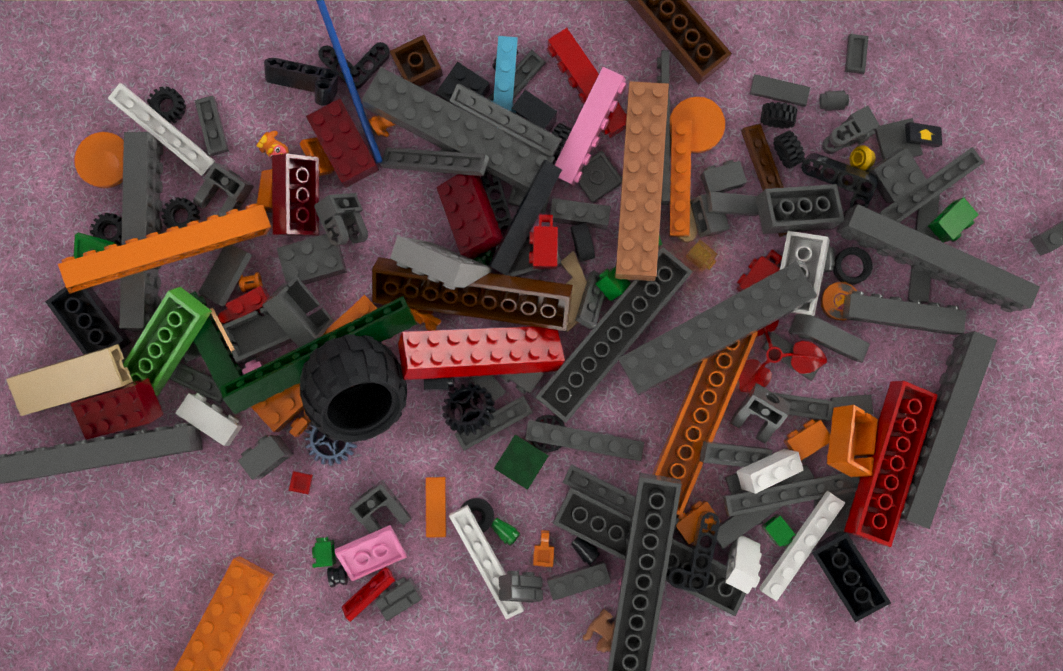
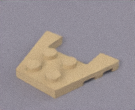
[561,251,587,332]

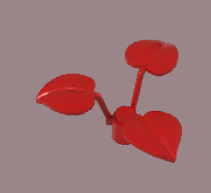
[739,320,827,392]

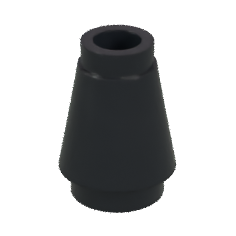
[571,537,600,565]

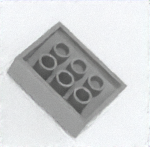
[390,236,492,290]

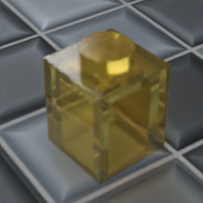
[685,239,718,272]

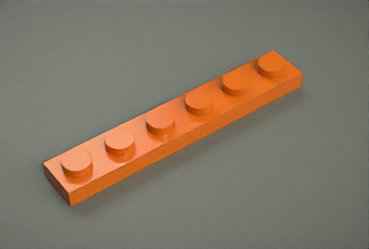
[669,120,692,237]

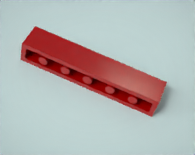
[547,28,627,139]

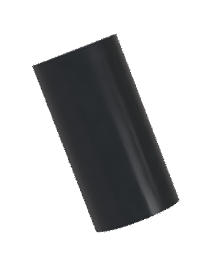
[811,531,891,623]

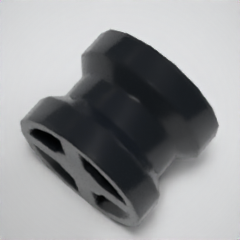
[327,565,348,588]

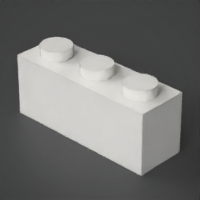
[176,393,242,446]
[737,449,804,494]
[725,535,762,594]

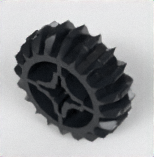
[442,382,496,436]

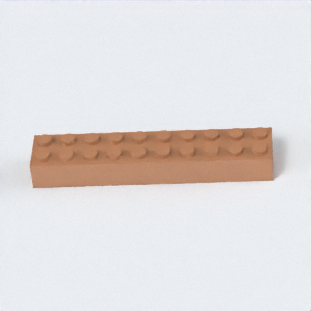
[615,81,669,281]

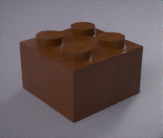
[390,35,443,87]

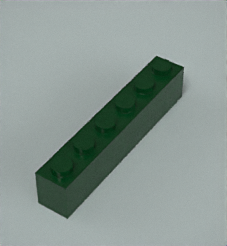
[190,291,243,408]

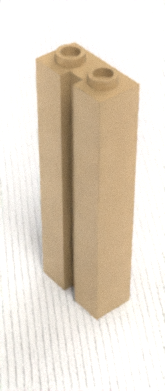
[6,344,133,416]

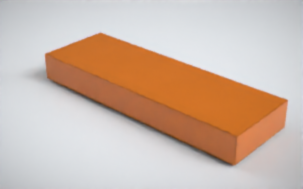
[426,477,446,538]

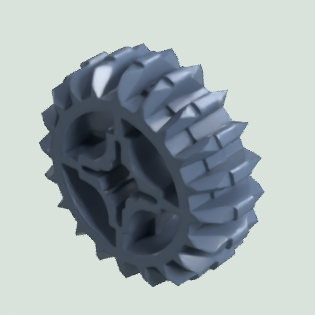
[304,422,357,466]

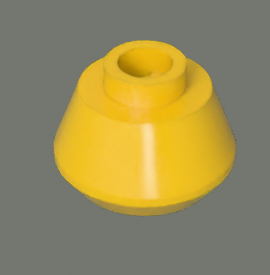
[850,145,876,171]

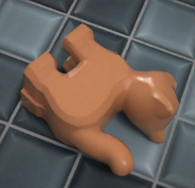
[583,608,615,653]

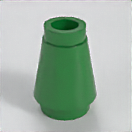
[491,517,520,546]

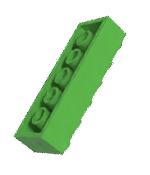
[123,287,212,397]

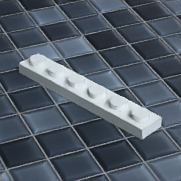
[108,83,215,176]
[759,491,845,601]
[449,505,524,620]

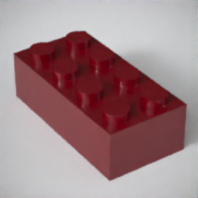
[306,98,379,188]
[272,153,319,236]
[436,174,503,259]
[70,378,164,440]

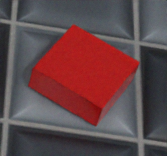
[288,471,313,495]

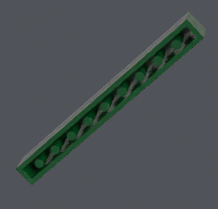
[221,296,417,414]

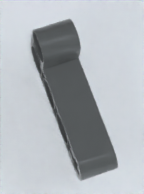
[788,314,870,363]

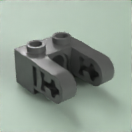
[822,105,880,154]
[193,162,254,217]
[314,193,368,246]
[730,383,791,444]
[349,480,412,534]

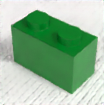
[928,197,979,243]

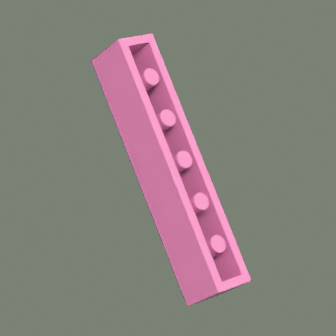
[555,67,627,186]

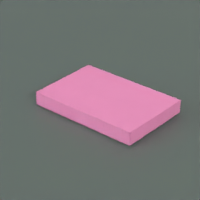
[335,525,407,581]

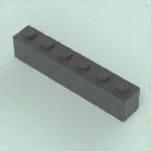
[842,291,967,335]

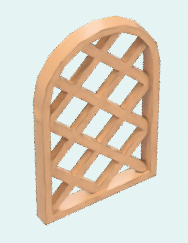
[210,308,235,352]

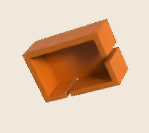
[827,405,878,477]

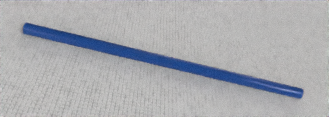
[316,0,383,163]

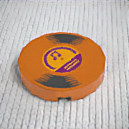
[820,282,857,321]

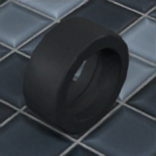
[571,223,595,262]
[833,247,873,285]

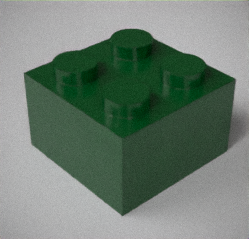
[494,435,548,490]

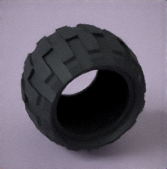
[300,334,407,442]

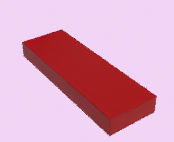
[341,567,395,622]

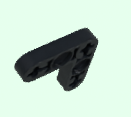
[318,42,390,89]

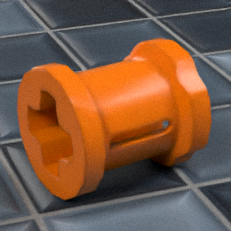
[238,272,263,292]

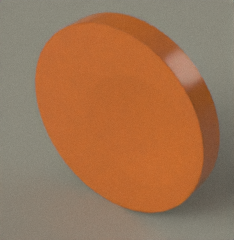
[670,97,725,153]
[74,132,124,188]

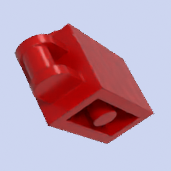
[529,214,558,269]
[736,249,783,292]
[218,286,270,324]

